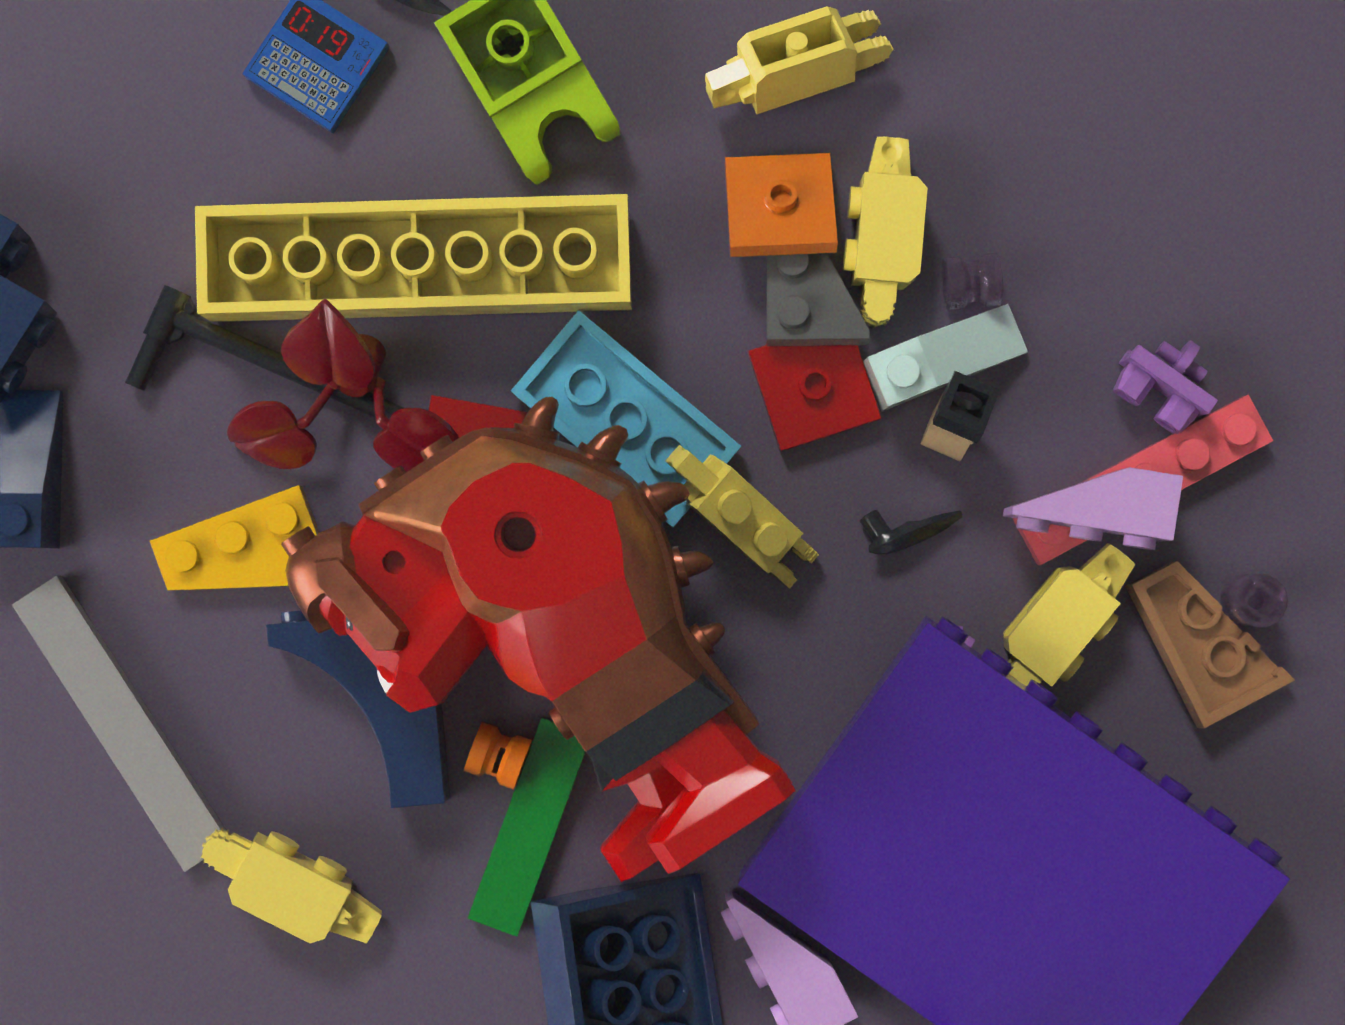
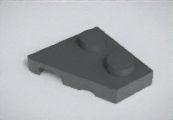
[767,253,870,346]

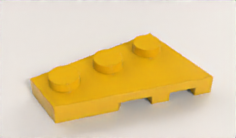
[150,485,320,590]

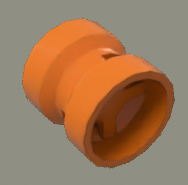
[464,721,533,790]

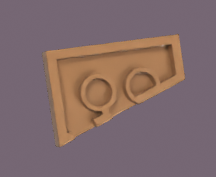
[1125,561,1295,728]

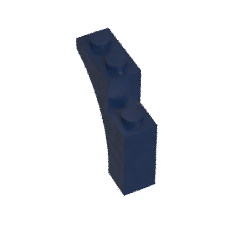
[0,214,57,402]
[266,611,450,808]

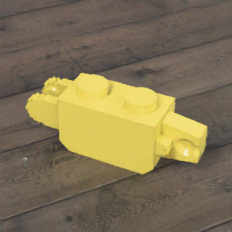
[705,6,894,114]
[843,136,928,329]
[665,445,819,589]
[1003,543,1135,687]
[201,828,382,944]

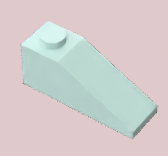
[863,304,1028,412]

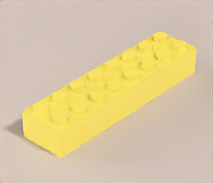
[195,194,632,322]

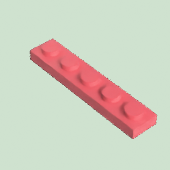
[1013,394,1274,565]

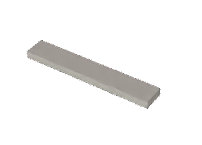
[12,576,227,872]

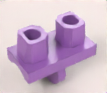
[1113,340,1218,434]

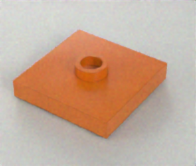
[725,153,838,257]

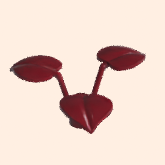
[227,299,459,472]

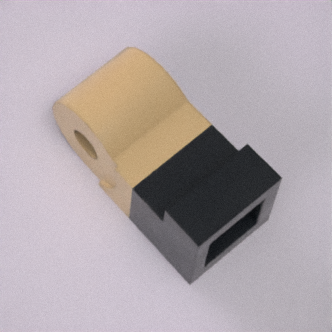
[920,371,1000,461]

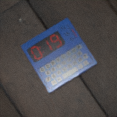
[242,0,390,134]

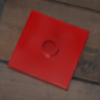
[748,345,881,452]

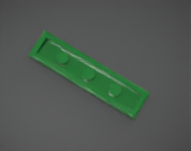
[467,717,586,937]

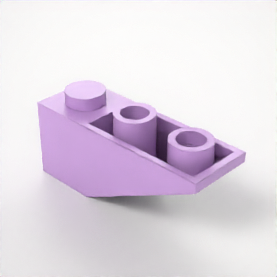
[1003,467,1183,550]
[721,890,858,1025]

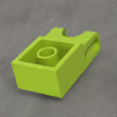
[434,0,621,185]

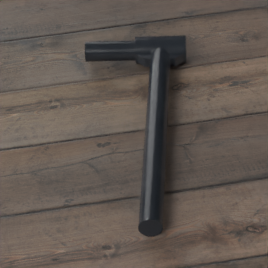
[125,285,404,419]

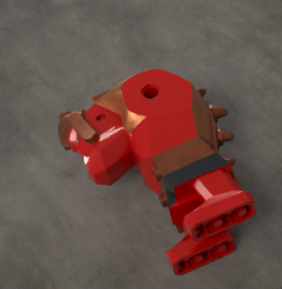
[281,397,796,882]

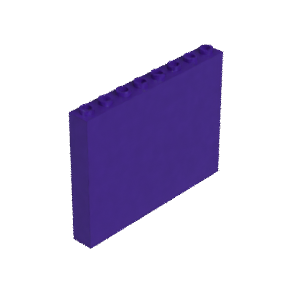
[738,616,1290,1025]

